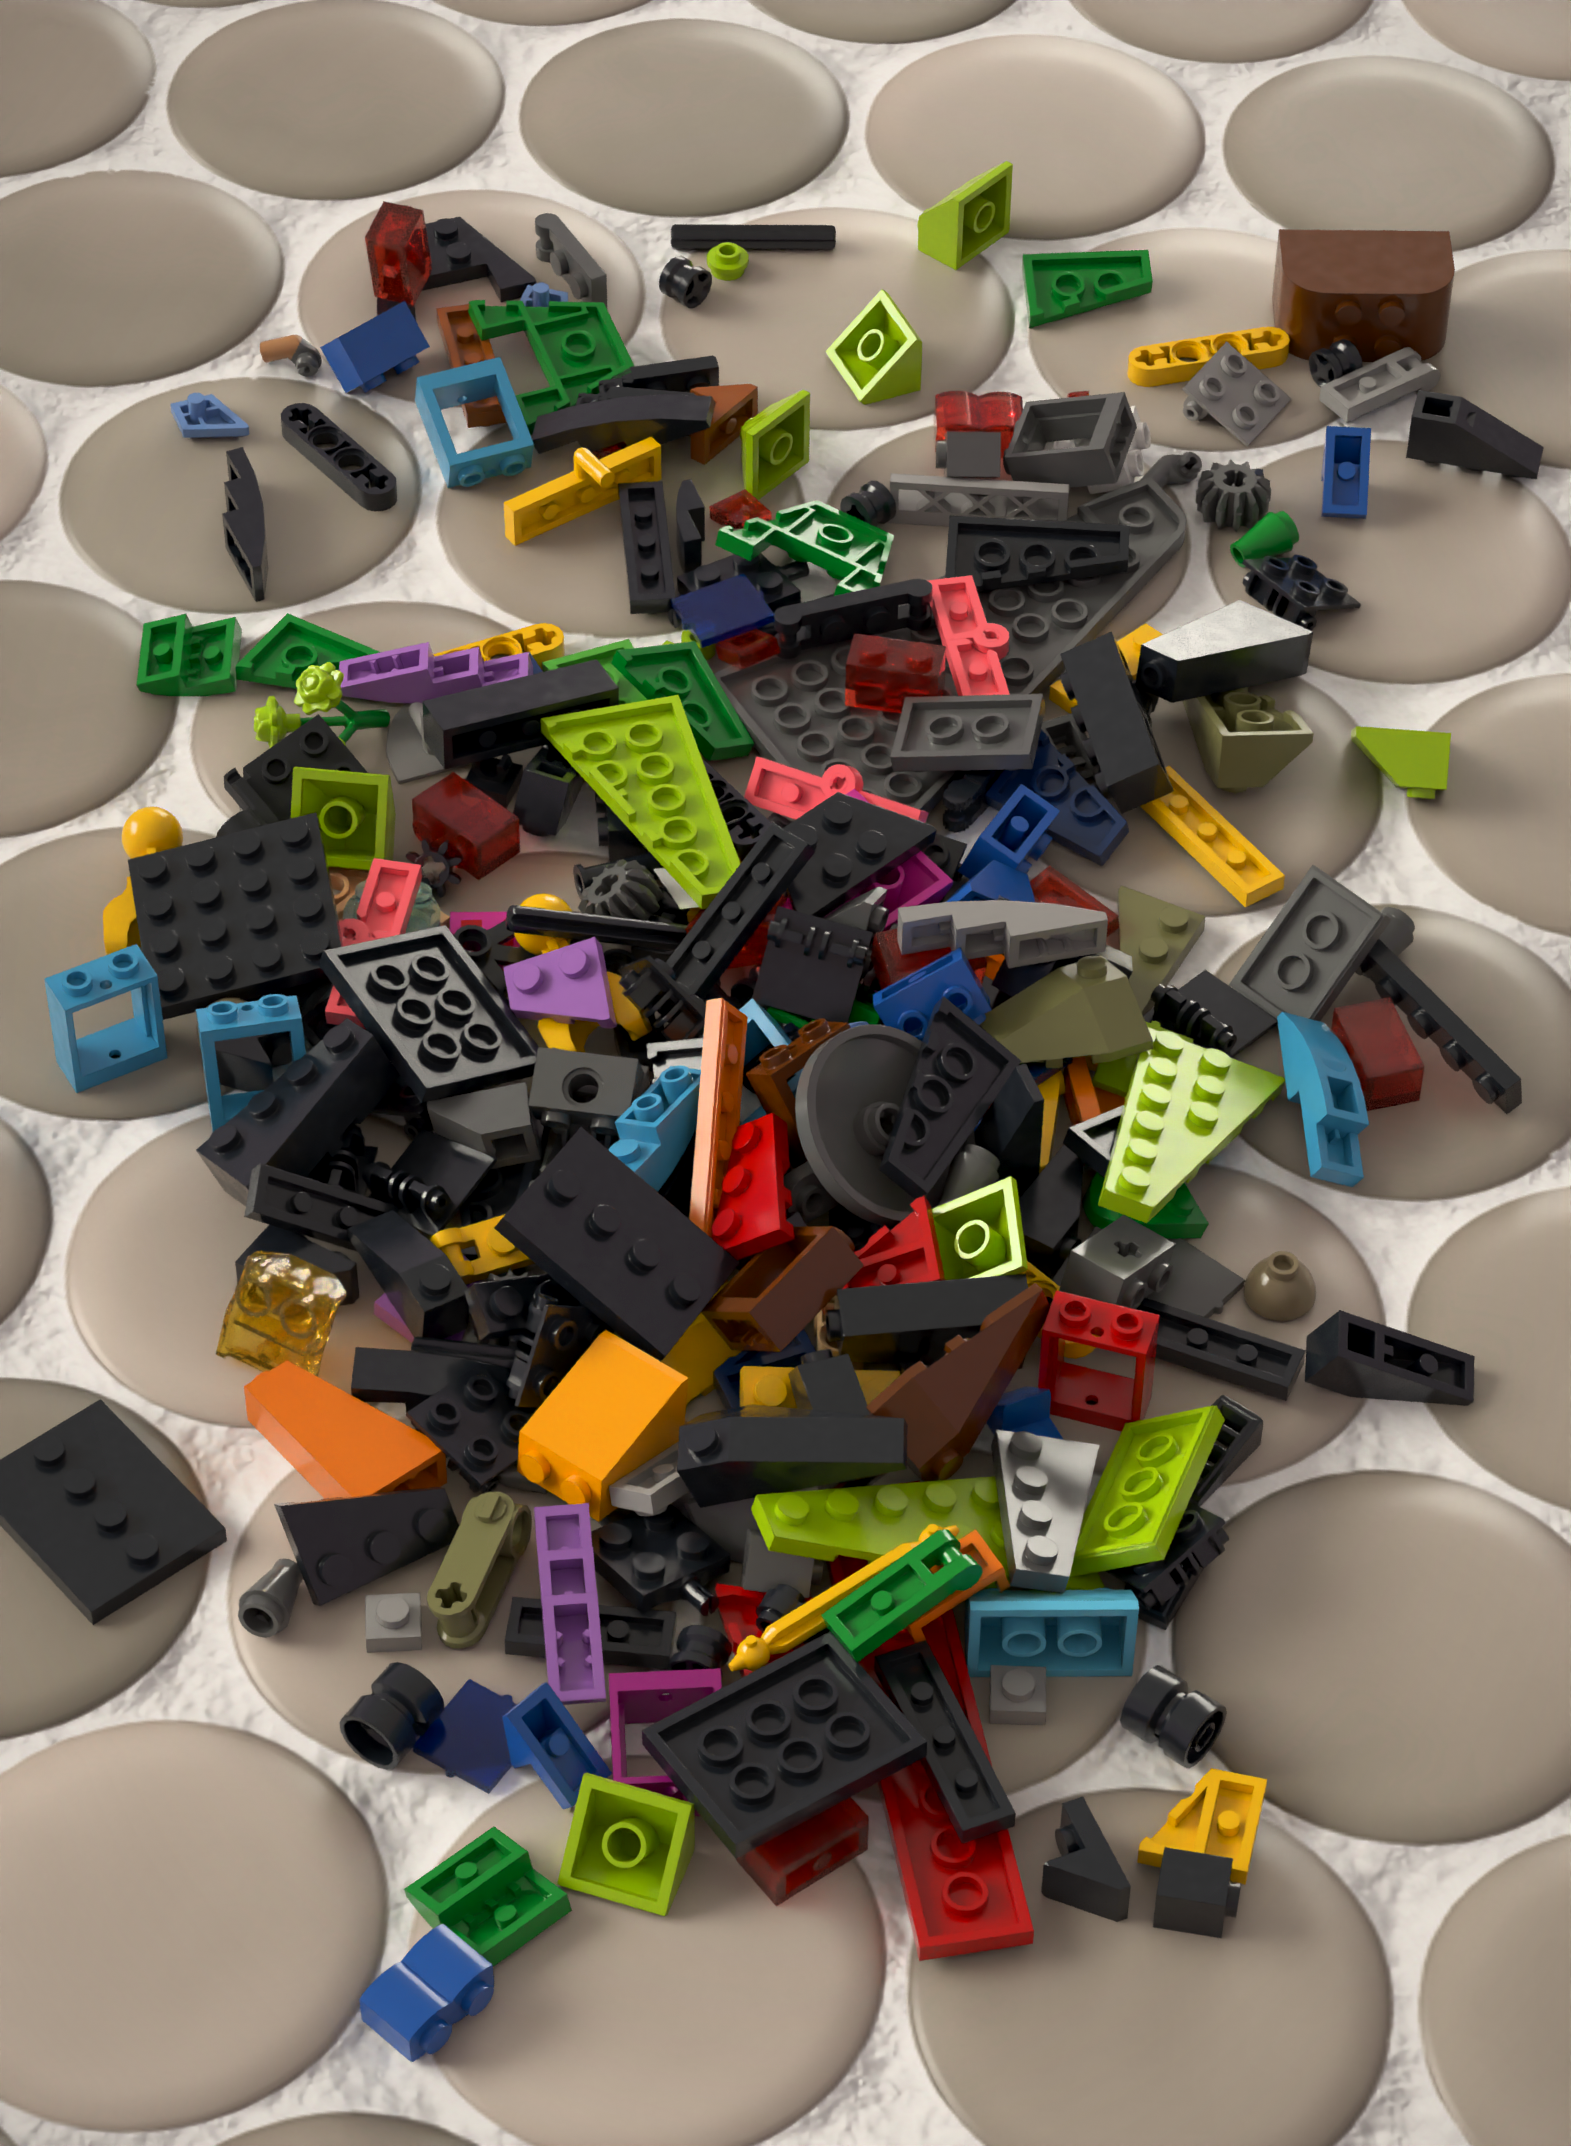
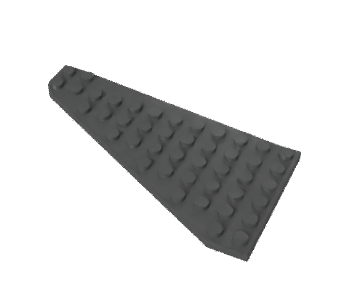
[714,477,1186,812]

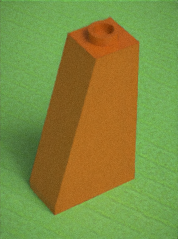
[244,1360,447,1499]

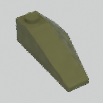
[1183,687,1314,793]
[979,956,1153,1069]

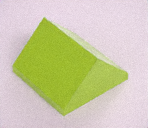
[825,289,922,405]
[557,1773,695,1916]

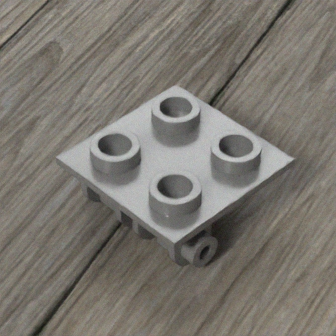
[1182,342,1291,447]

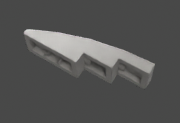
[897,900,1108,968]

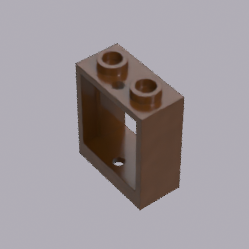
[746,1018,851,1169]
[701,1226,864,1352]

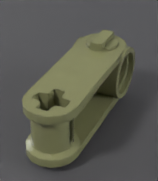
[427,1491,532,1649]

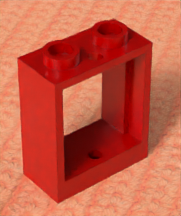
[1038,1290,1160,1432]

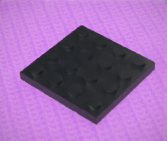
[128,812,343,1020]

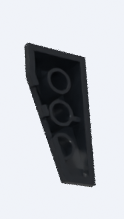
[677,1404,908,1508]

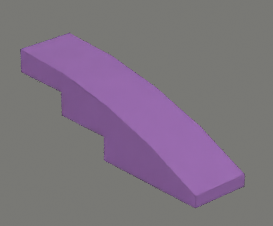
[339,642,533,703]
[534,1503,606,1705]

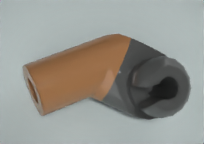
[260,335,322,377]

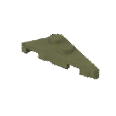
[1117,885,1206,1015]

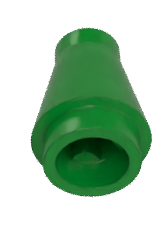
[1230,511,1299,568]

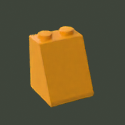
[517,1330,689,1522]

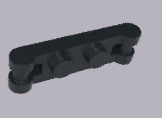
[774,578,933,659]

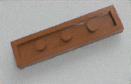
[436,304,507,428]

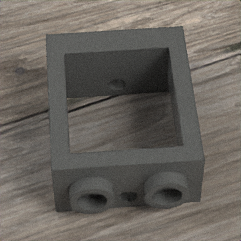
[1003,392,1137,488]

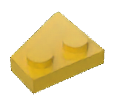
[1137,1768,1267,1885]

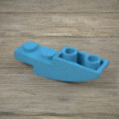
[1277,1012,1369,1187]
[609,1066,701,1192]

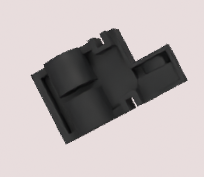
[216,714,368,837]

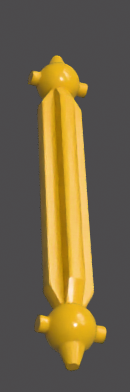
[728,1524,960,1672]

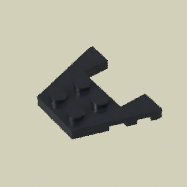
[377,217,537,320]

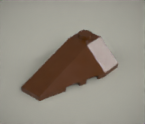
[866,1283,1050,1482]

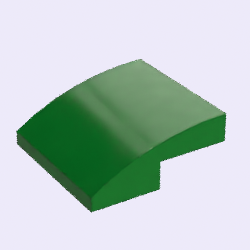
[136,614,242,696]
[404,1826,572,1967]

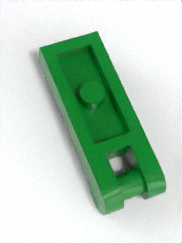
[821,1529,983,1662]

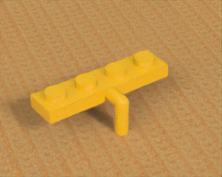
[504,437,662,546]

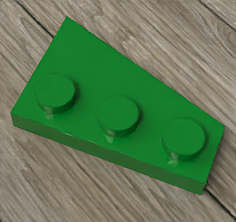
[1022,250,1153,328]
[235,613,380,689]
[611,641,754,761]

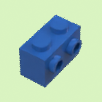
[320,301,430,393]
[958,784,1060,880]
[873,947,991,1041]

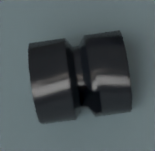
[339,1662,445,1770]
[1120,1665,1227,1768]

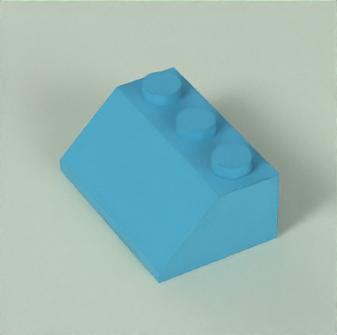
[964,1588,1139,1677]

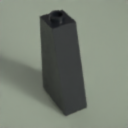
[1135,600,1313,703]
[826,1274,1028,1369]

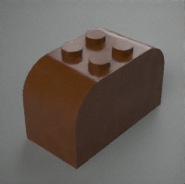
[1272,229,1455,362]

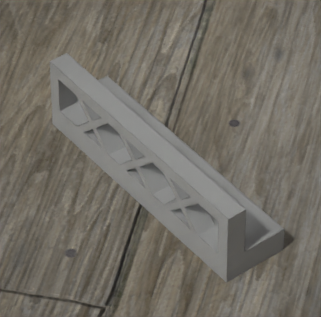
[889,473,1069,527]

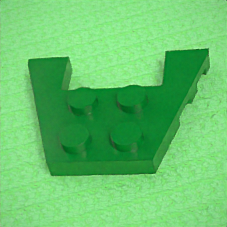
[468,300,634,435]
[715,500,894,596]

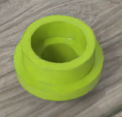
[707,242,749,281]

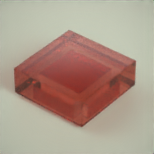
[715,627,780,670]

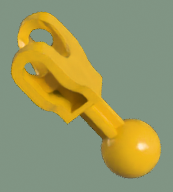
[103,807,183,955]
[514,893,653,1052]

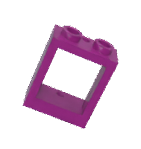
[609,1668,722,1817]

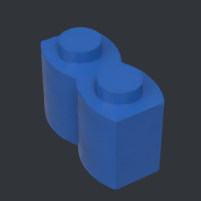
[359,1924,494,2062]

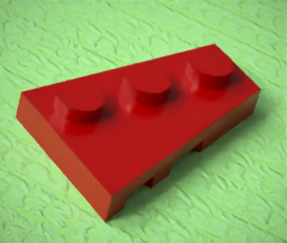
[711,1113,794,1260]

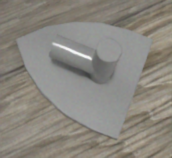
[386,702,472,784]

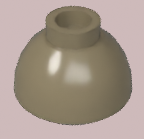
[1243,1251,1316,1321]

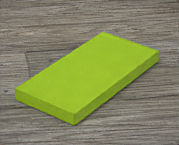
[1070,1405,1225,1577]

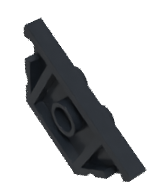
[783,792,937,918]

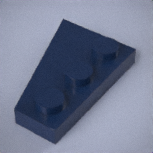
[985,729,1129,866]

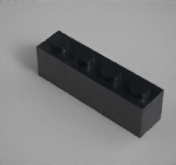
[1059,632,1174,814]
[422,659,619,769]

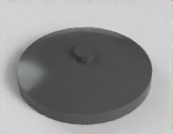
[795,1024,975,1227]

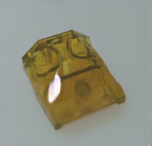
[216,1251,347,1377]

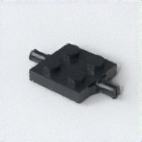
[668,553,810,628]
[591,1504,731,1616]

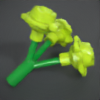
[253,662,390,748]

